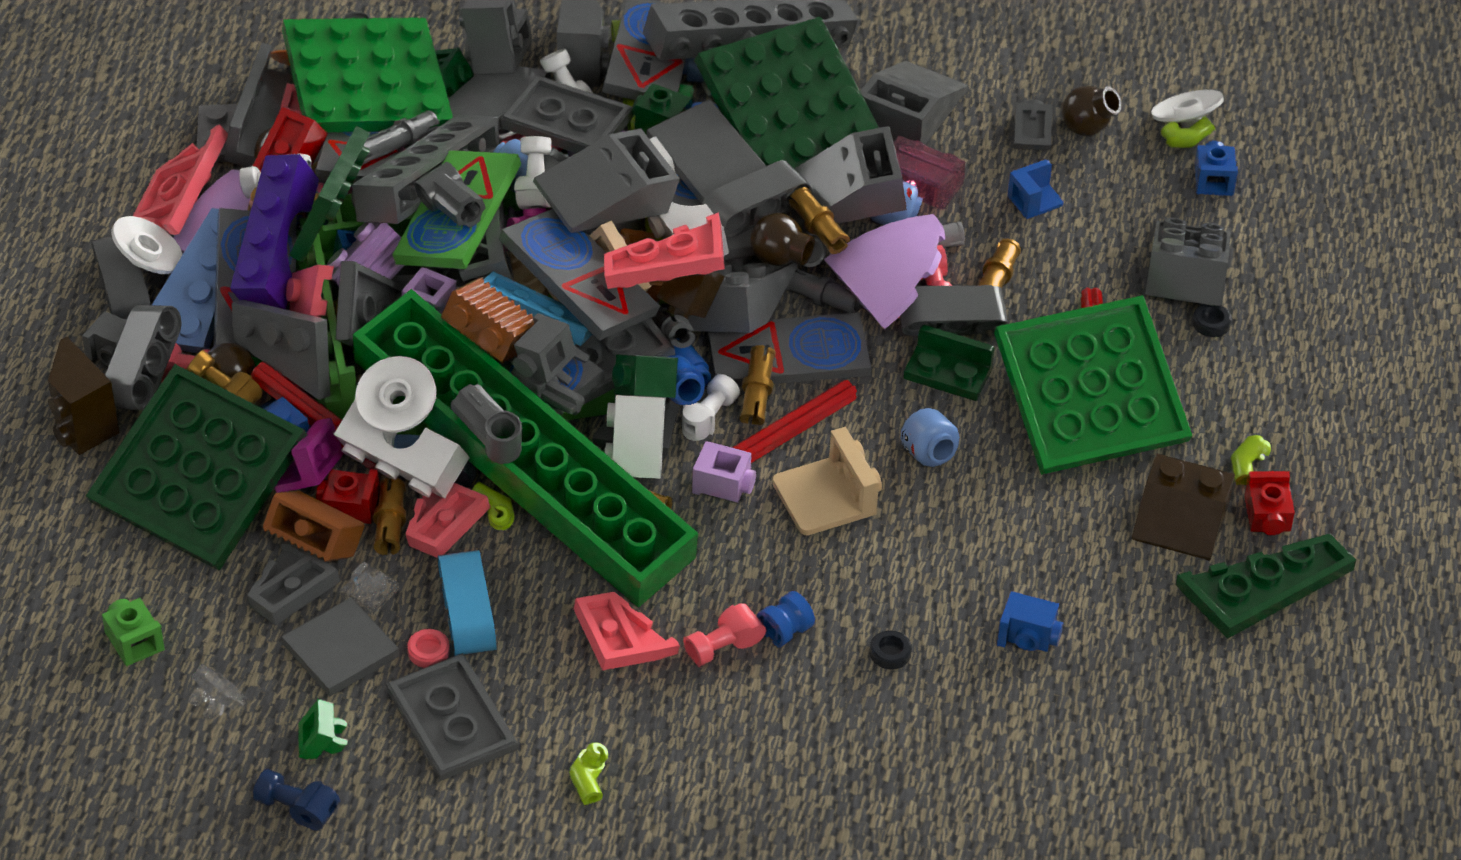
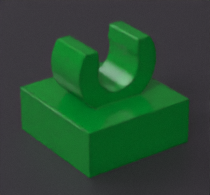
[298,699,347,759]

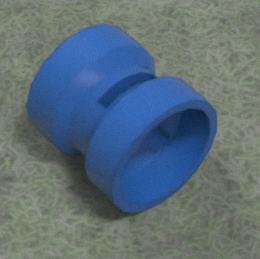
[757,591,815,647]

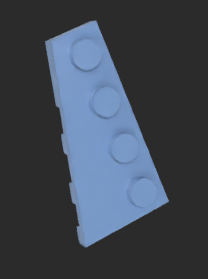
[152,208,219,353]

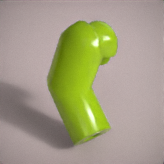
[1161,116,1215,148]
[1231,435,1271,485]

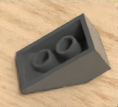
[557,0,610,87]

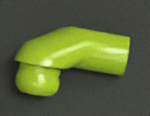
[472,482,515,530]
[569,743,608,805]

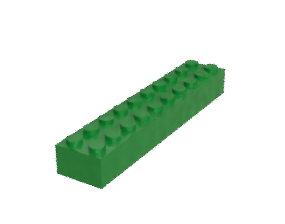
[353,289,698,608]

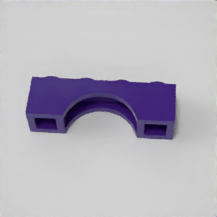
[230,154,319,309]

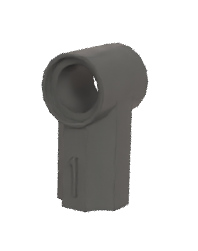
[414,162,486,228]
[451,384,522,464]

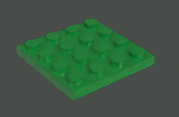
[282,17,453,133]
[994,295,1193,475]

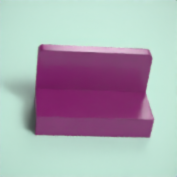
[274,418,344,493]

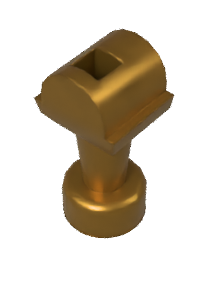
[186,350,262,404]

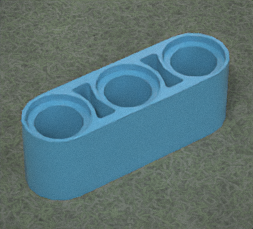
[438,550,497,656]

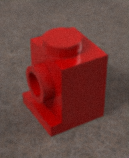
[316,469,380,524]
[1244,471,1295,535]

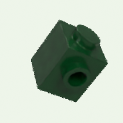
[632,83,692,135]
[612,354,678,398]

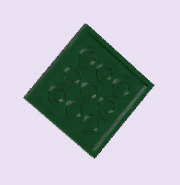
[694,16,879,169]
[86,364,308,571]

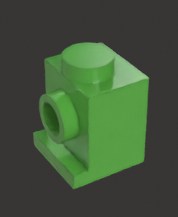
[102,598,165,667]

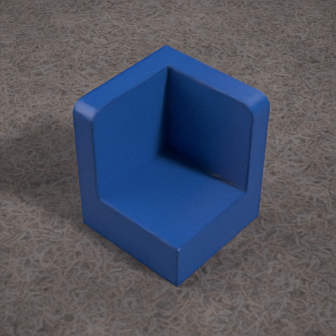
[1008,159,1063,219]

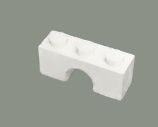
[334,400,470,499]

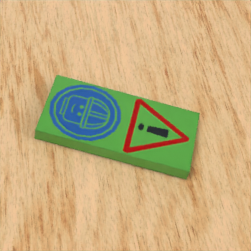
[392,150,521,269]

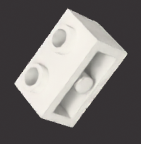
[605,395,665,479]

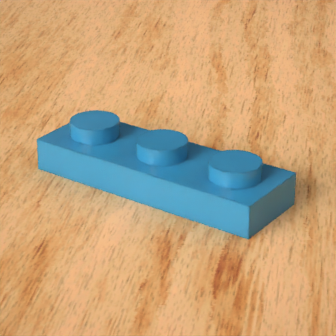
[483,271,593,346]

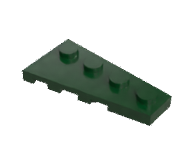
[289,126,370,263]
[1175,534,1356,639]

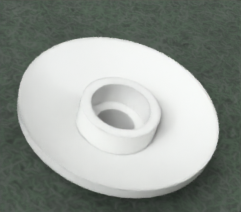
[1152,90,1224,128]
[111,216,183,274]
[355,356,436,433]

